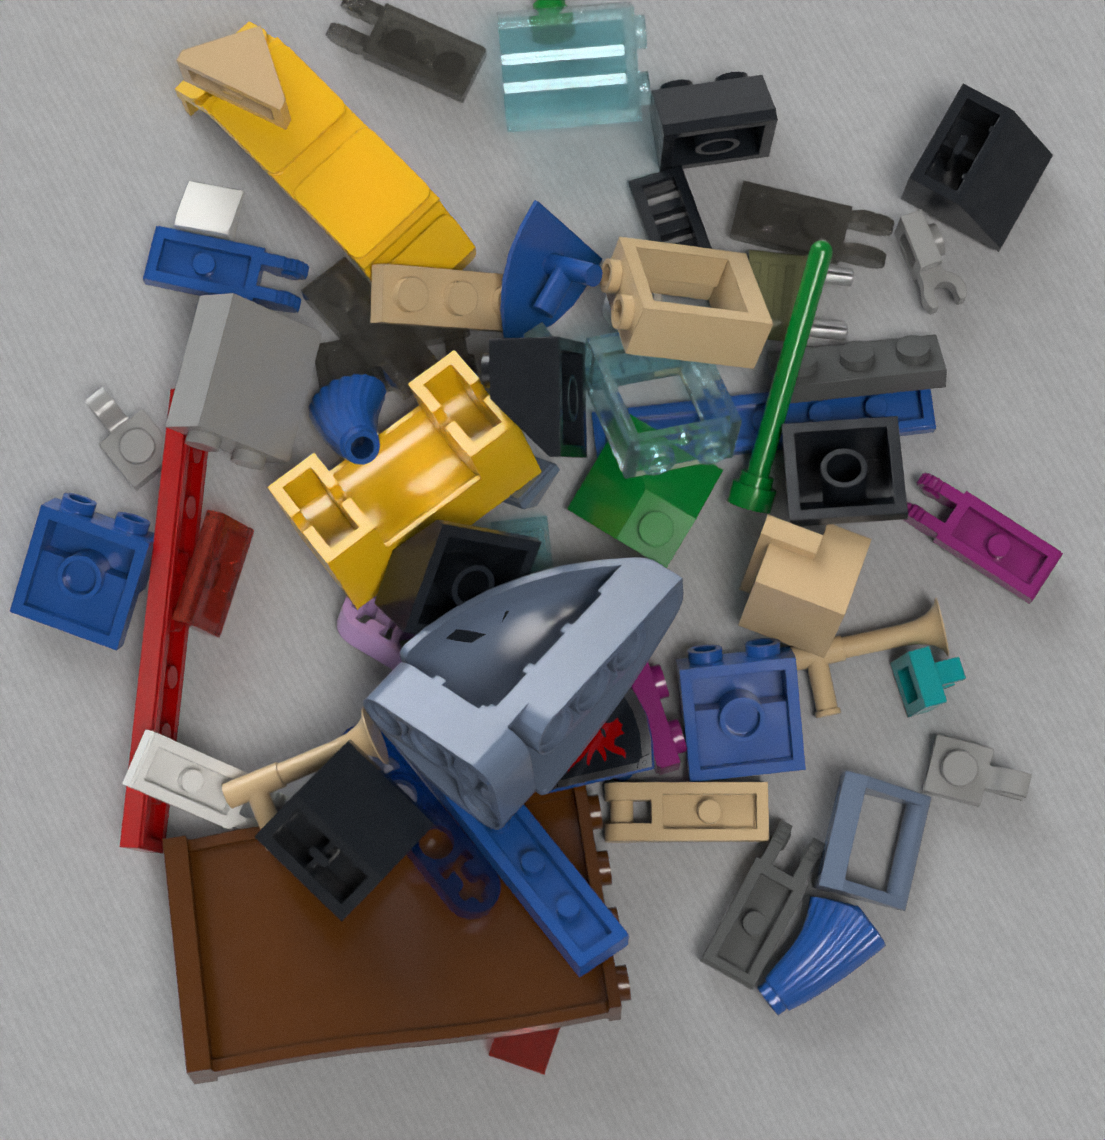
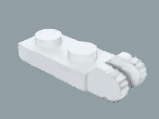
[122,730,287,831]

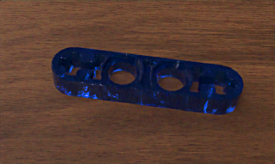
[341,725,501,920]

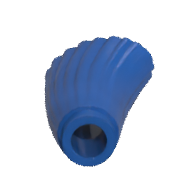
[308,374,387,465]
[756,897,886,1016]

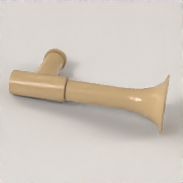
[788,597,949,718]
[222,706,389,851]

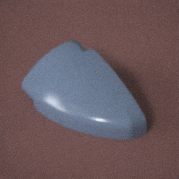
[363,557,684,830]

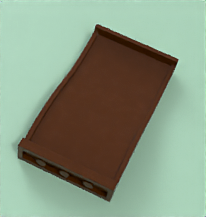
[162,785,631,1085]

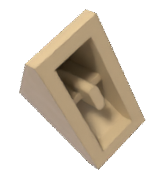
[176,25,291,130]

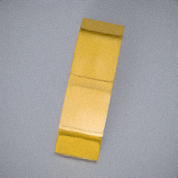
[175,21,476,327]

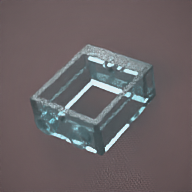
[585,332,742,479]

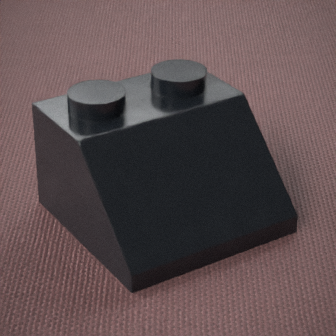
[649,71,778,172]
[481,336,587,458]
[782,416,908,526]
[374,519,542,643]

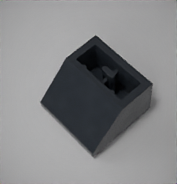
[901,83,1053,252]
[254,739,436,921]

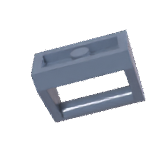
[813,771,931,911]

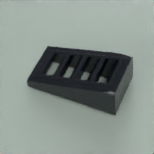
[628,165,712,249]

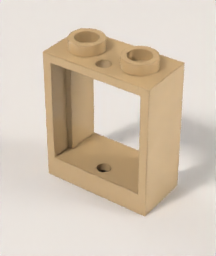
[600,237,773,369]

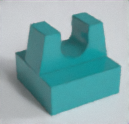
[890,646,966,718]

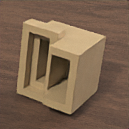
[738,515,872,658]

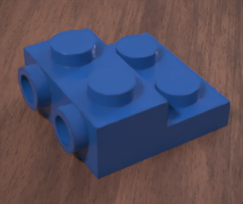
[10,493,154,651]
[675,638,806,782]

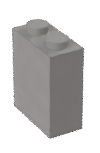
[165,293,322,470]

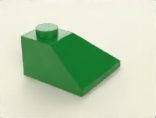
[567,411,723,568]

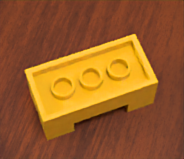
[267,350,542,610]

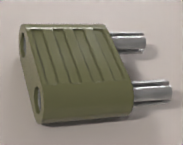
[748,249,854,342]

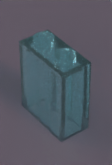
[497,1,651,132]

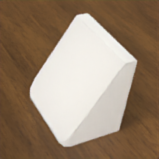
[174,181,244,242]

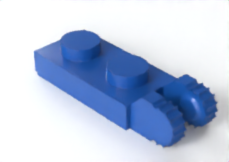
[143,226,310,313]

